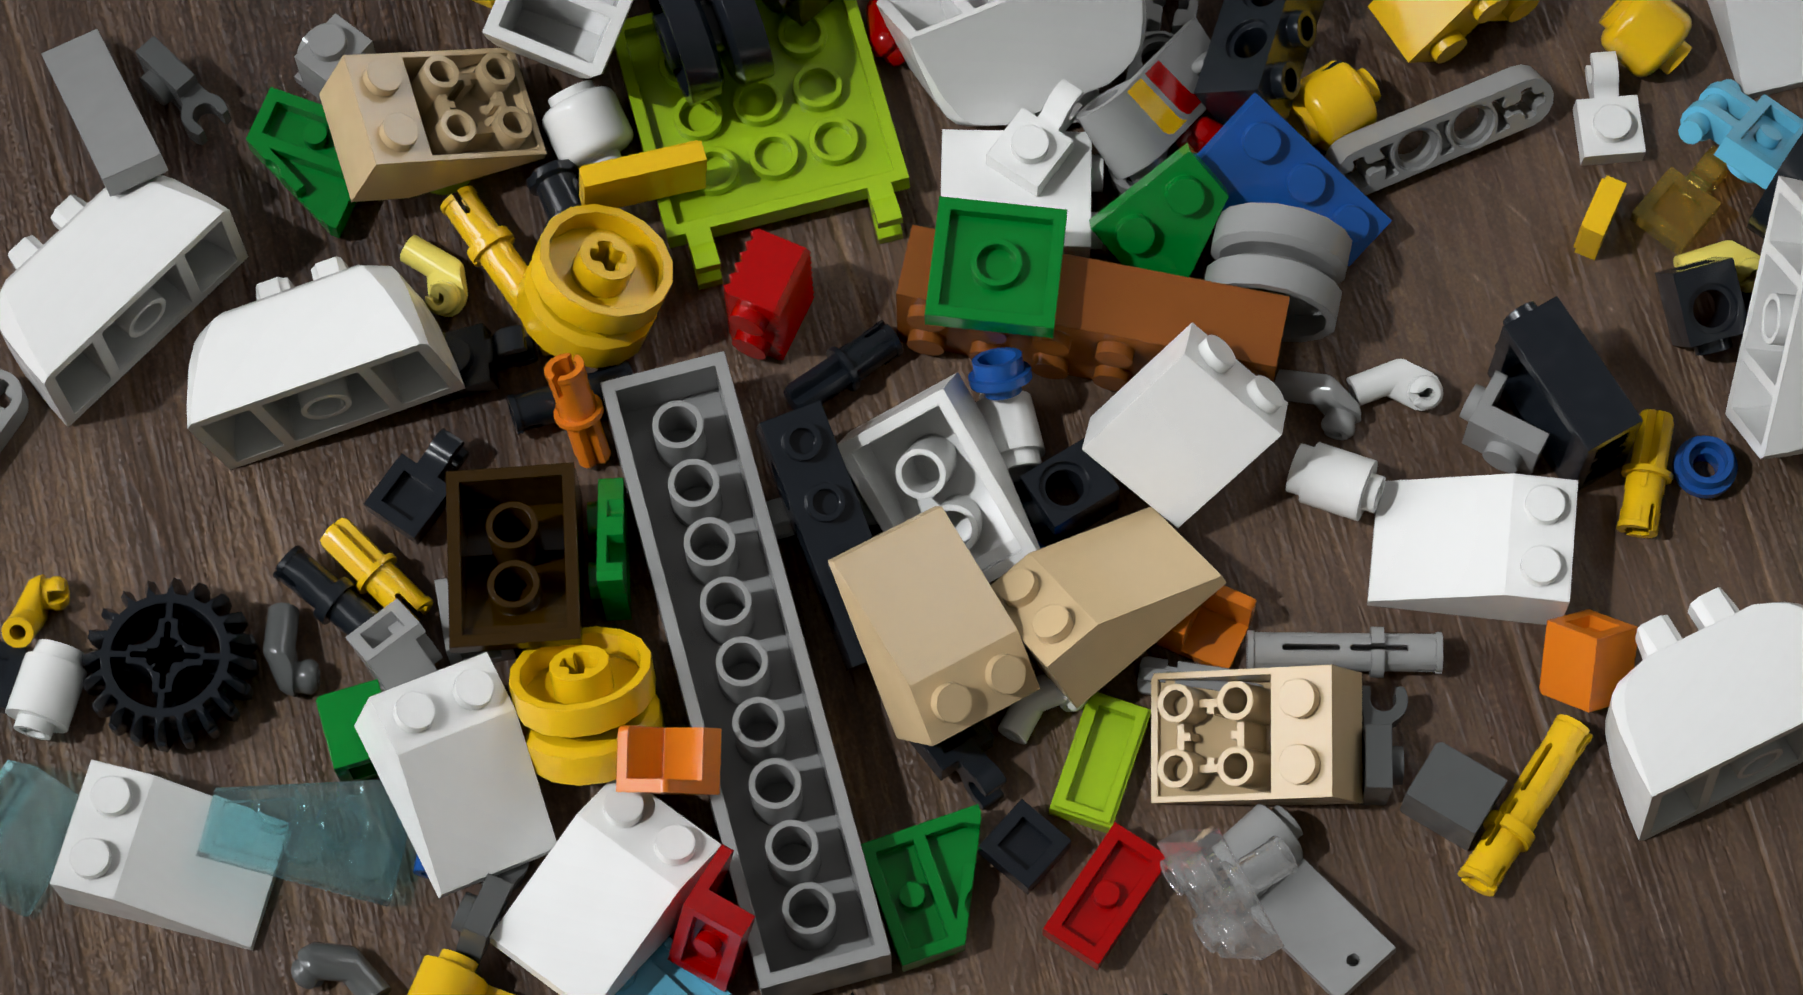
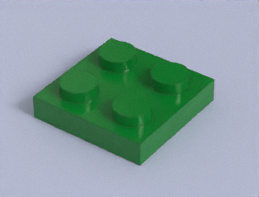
[924,196,1068,338]

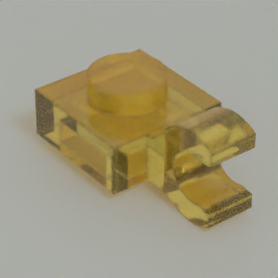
[1630,145,1728,255]

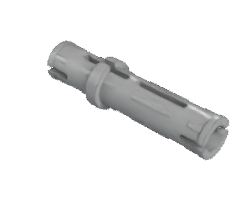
[1246,627,1443,678]

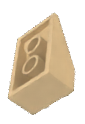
[828,506,1040,746]
[991,507,1226,708]

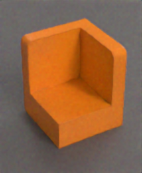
[1157,585,1257,670]
[1539,609,1638,713]
[616,725,722,795]

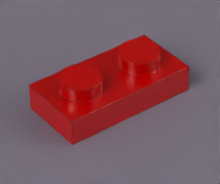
[1042,822,1170,971]

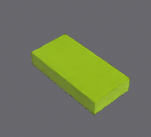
[1049,692,1151,833]

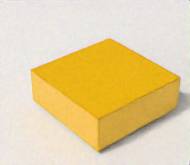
[1573,175,1627,261]

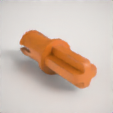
[544,353,611,469]

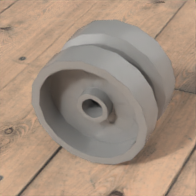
[1204,202,1352,342]

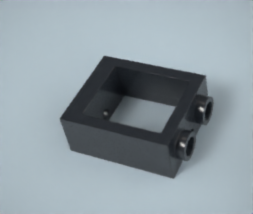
[1487,296,1643,491]

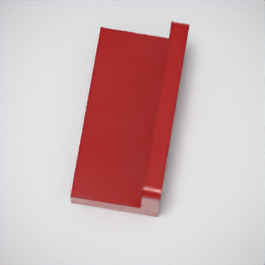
[667,844,755,992]

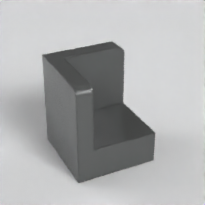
[1400,742,1507,851]

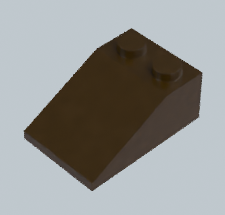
[446,462,584,654]

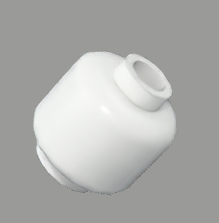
[542,80,634,168]

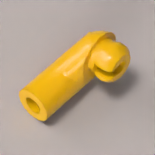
[1,574,70,648]

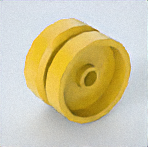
[517,204,673,368]
[509,626,665,786]

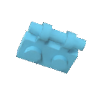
[1678,79,1803,190]

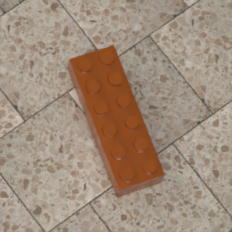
[896,225,1290,391]

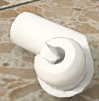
[1346,359,1444,411]

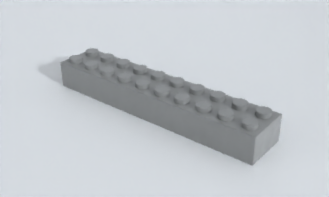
[600,351,892,995]

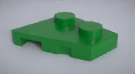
[246,87,356,238]
[1089,142,1229,277]
[587,478,632,621]
[861,804,982,972]

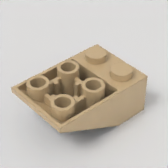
[319,48,547,202]
[1151,664,1363,805]

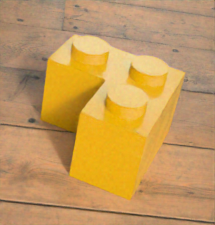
[1368,0,1539,64]

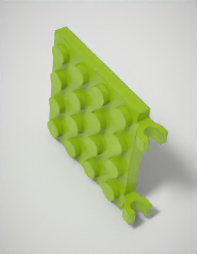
[614,0,910,290]

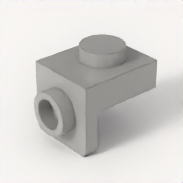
[1459,370,1549,475]

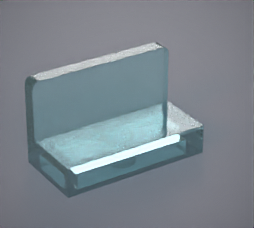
[0,759,79,917]

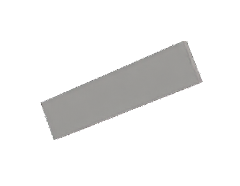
[41,29,168,197]

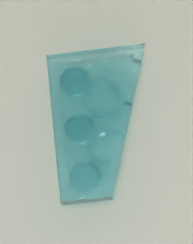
[196,780,408,907]

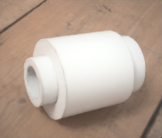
[976,391,1046,483]
[1286,442,1386,521]
[5,639,88,740]

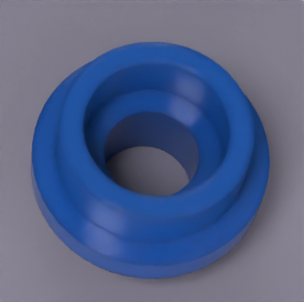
[968,347,1033,400]
[1672,435,1738,498]

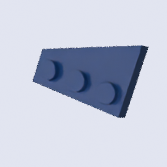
[1198,92,1392,266]

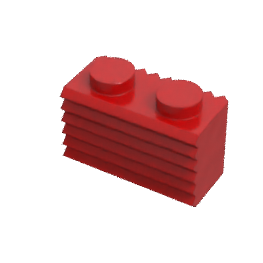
[723,228,815,360]

